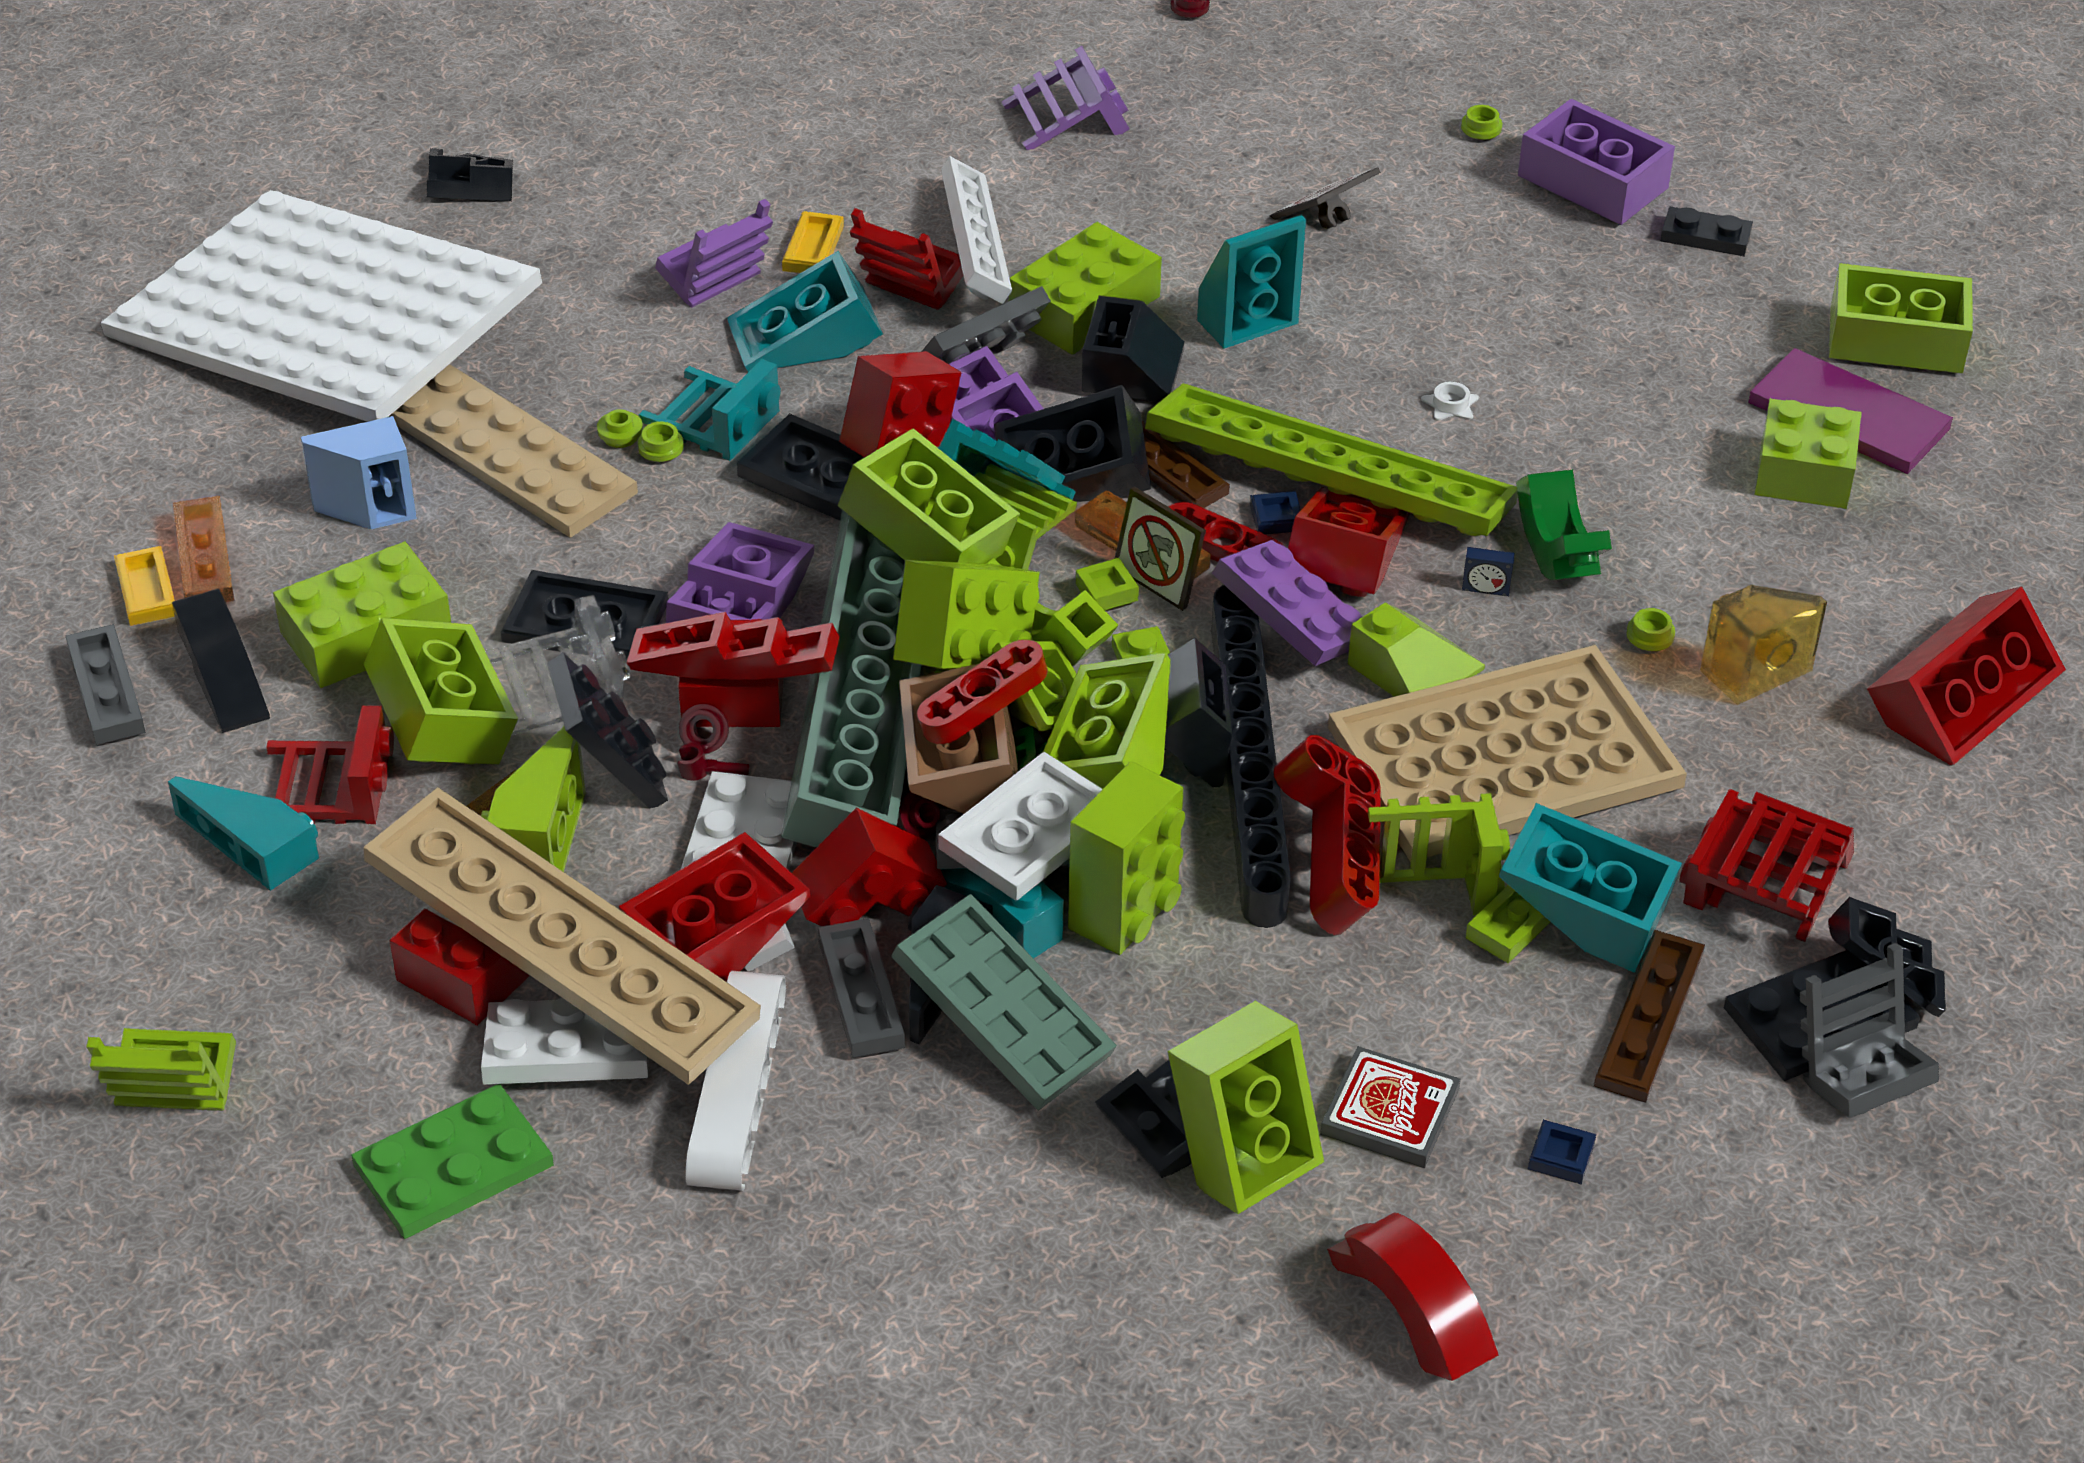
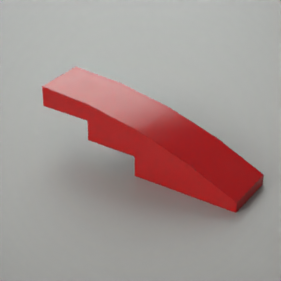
[627,612,840,680]

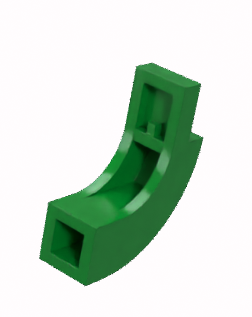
[1516,469,1612,580]

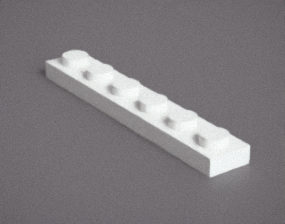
[941,156,1012,304]

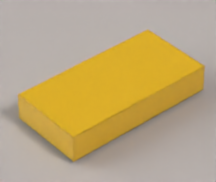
[782,211,844,273]
[114,546,175,626]

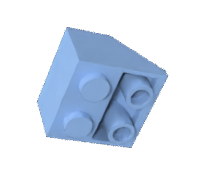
[301,416,417,529]

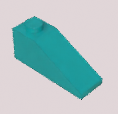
[168,776,319,891]
[941,868,1064,959]

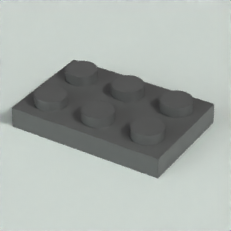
[921,286,1051,364]

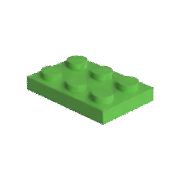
[351,1084,554,1239]

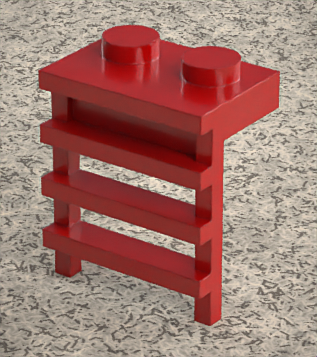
[849,208,964,310]
[266,705,394,824]
[1679,789,1845,920]
[1707,792,1854,942]

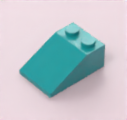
[1197,215,1306,349]
[727,251,883,372]
[1499,803,1682,973]

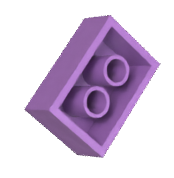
[1518,99,1675,225]

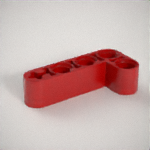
[1274,735,1381,935]

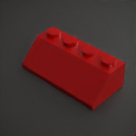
[1867,586,2066,765]

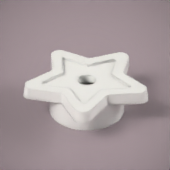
[1421,382,1479,421]

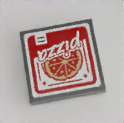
[1320,1046,1461,1168]

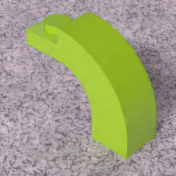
[986,558,1118,666]

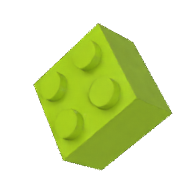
[1754,398,1862,509]

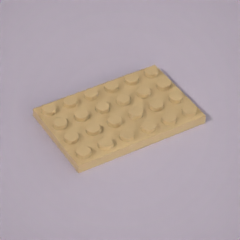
[1328,645,1687,862]

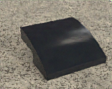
[1095,1060,1192,1178]

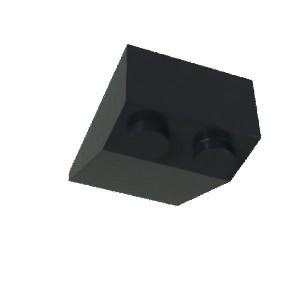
[994,385,1151,502]

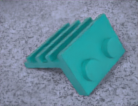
[639,359,781,461]
[937,419,1076,500]

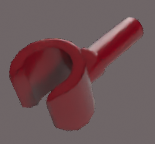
[677,743,749,781]

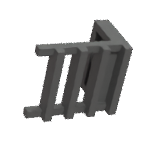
[1800,943,1939,1118]

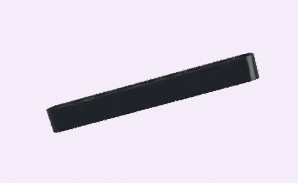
[1211,585,1291,928]

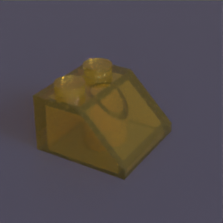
[1700,585,1827,705]

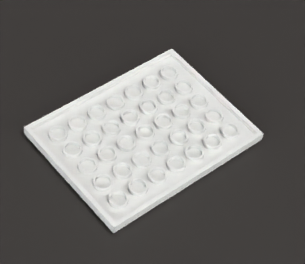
[101,190,542,422]

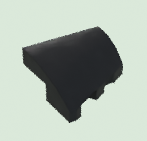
[427,148,513,201]
[1828,897,1946,1017]

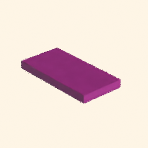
[1748,348,1953,474]

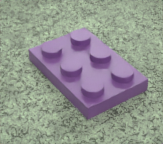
[1212,540,1362,666]

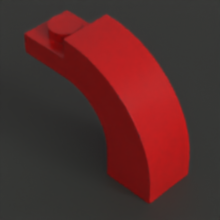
[1327,1212,1499,1381]

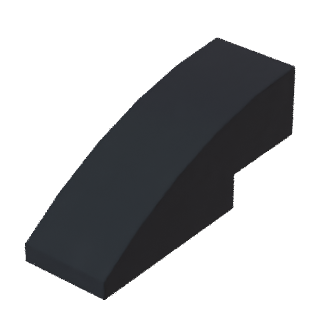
[172,588,270,733]

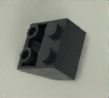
[1082,295,1185,402]
[1165,638,1232,787]

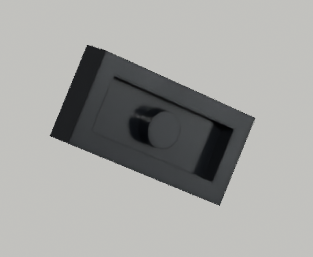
[1660,206,1753,257]

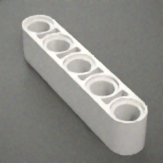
[686,971,786,1191]

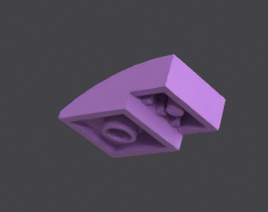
[949,346,1043,467]
[666,522,815,623]

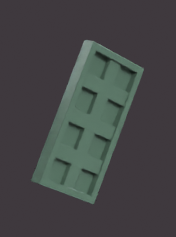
[891,894,1117,1111]

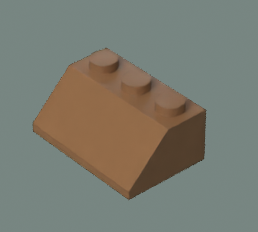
[899,664,1018,814]

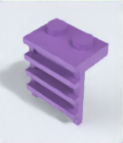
[1002,46,1130,150]
[655,199,773,308]

